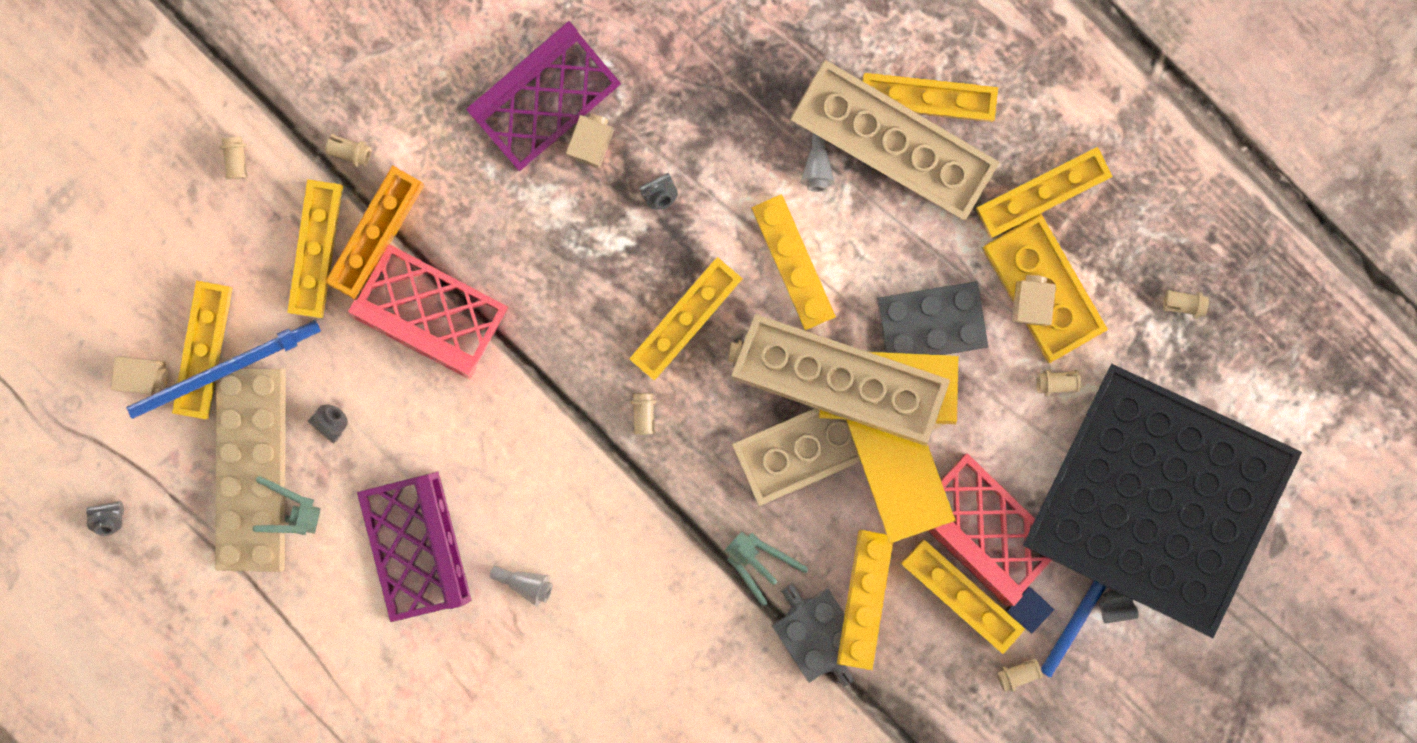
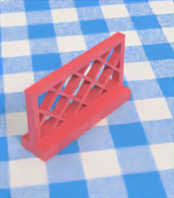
[348,244,508,380]
[928,453,1052,606]

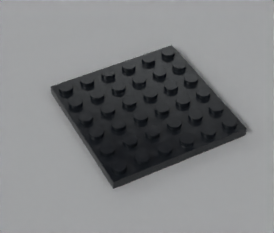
[1022,363,1302,639]

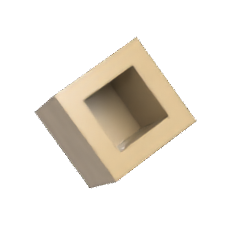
[566,113,614,169]
[1012,275,1056,326]
[111,356,168,395]

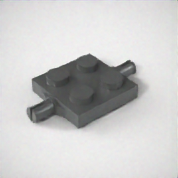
[771,583,855,687]

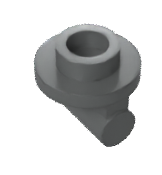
[638,173,678,210]
[308,404,348,444]
[86,501,124,536]
[1099,590,1139,624]

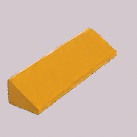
[325,165,425,300]

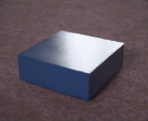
[1005,586,1055,634]

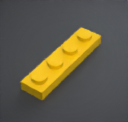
[862,73,998,122]
[975,147,1113,239]
[287,179,343,318]
[751,194,836,331]
[629,257,743,381]
[172,280,233,419]
[837,530,893,670]
[901,538,1025,654]

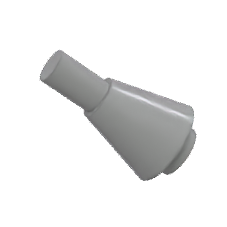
[801,132,834,192]
[490,566,553,607]

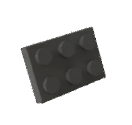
[877,281,989,355]

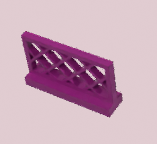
[466,21,621,171]
[357,471,472,622]

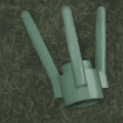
[252,476,321,535]
[724,531,808,606]

